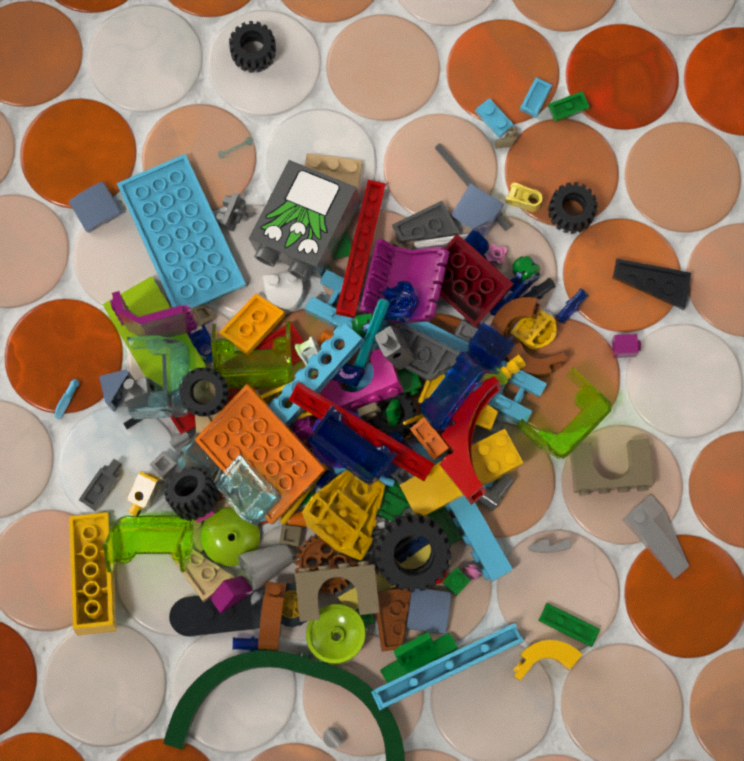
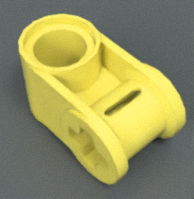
[505,183,542,212]

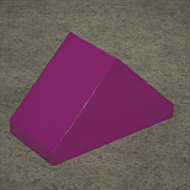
[210,575,254,614]

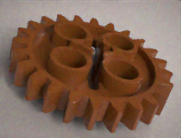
[294,536,358,596]

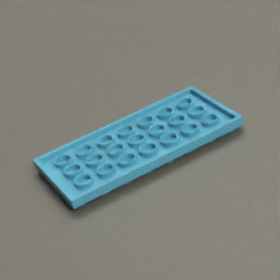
[117,154,246,308]

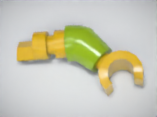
[460,355,526,388]

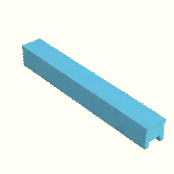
[371,623,524,710]

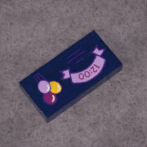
[326,358,365,387]

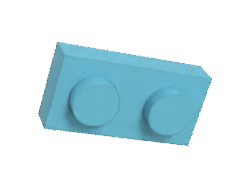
[475,98,514,138]

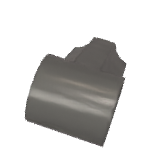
[478,474,514,511]

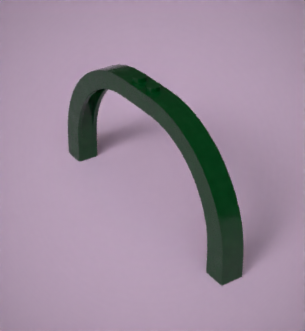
[163,650,405,761]

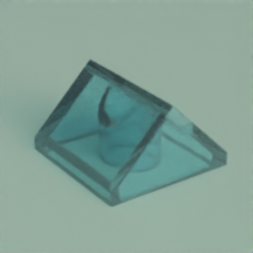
[177,433,220,480]

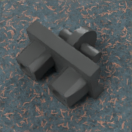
[216,193,249,231]

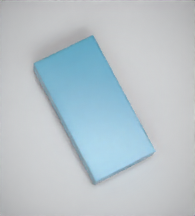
[520,77,552,118]

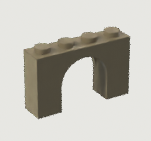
[569,438,654,496]
[295,561,380,622]

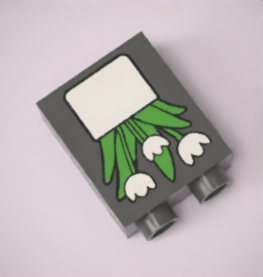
[249,160,361,281]

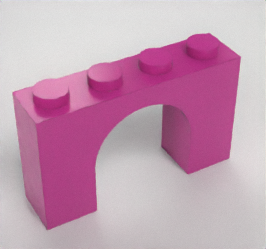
[315,349,404,412]

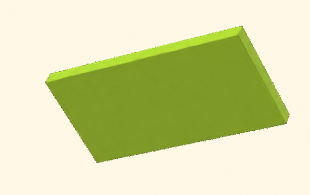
[102,276,207,396]

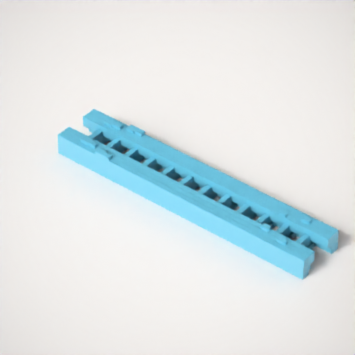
[305,269,547,427]

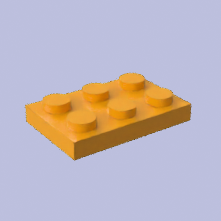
[219,294,285,356]

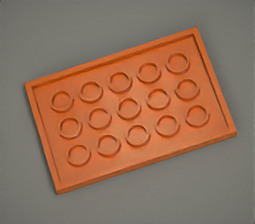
[194,384,327,525]

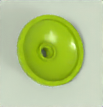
[201,507,260,566]
[306,604,366,664]

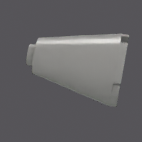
[238,544,295,590]

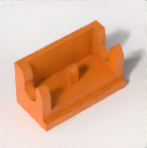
[410,417,450,460]

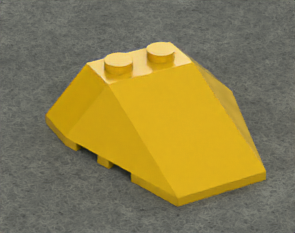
[302,462,385,560]

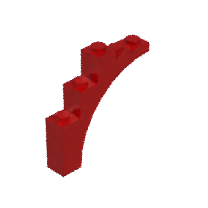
[439,376,502,505]

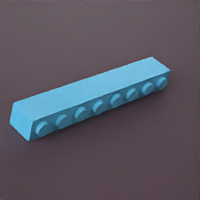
[415,442,513,582]

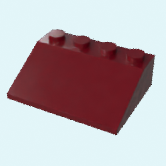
[439,234,514,328]

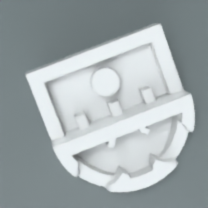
[263,272,304,312]

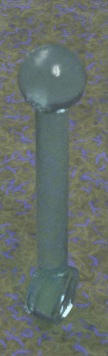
[218,137,253,158]

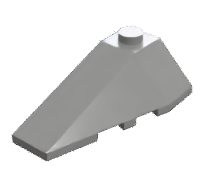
[622,495,689,579]

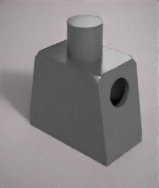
[375,326,416,370]
[122,377,167,418]

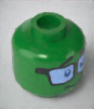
[512,256,540,284]
[351,314,373,339]

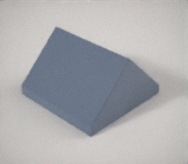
[99,370,135,412]

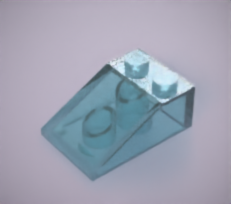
[214,454,282,526]

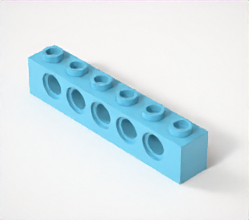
[269,323,365,427]

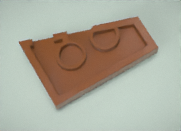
[376,588,411,652]

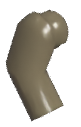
[494,127,518,149]

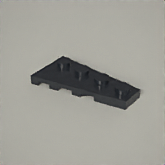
[612,259,691,310]

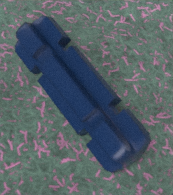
[394,536,429,564]

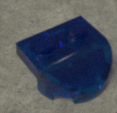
[382,281,419,323]
[468,322,515,368]

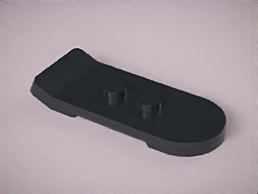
[169,588,265,637]

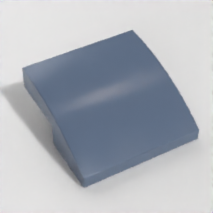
[69,181,122,233]
[451,183,504,236]
[406,589,451,635]

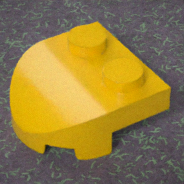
[510,309,557,350]

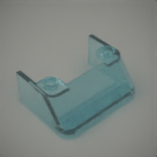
[127,335,190,420]

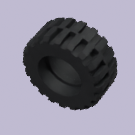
[374,512,452,592]

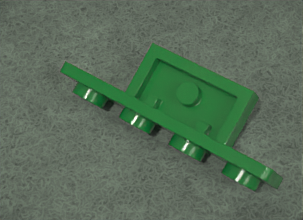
[380,632,458,683]

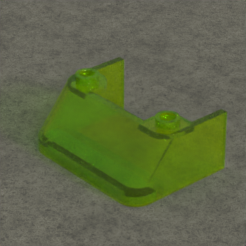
[211,321,293,388]
[517,367,612,459]
[103,515,194,572]

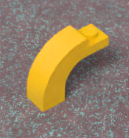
[513,640,582,681]

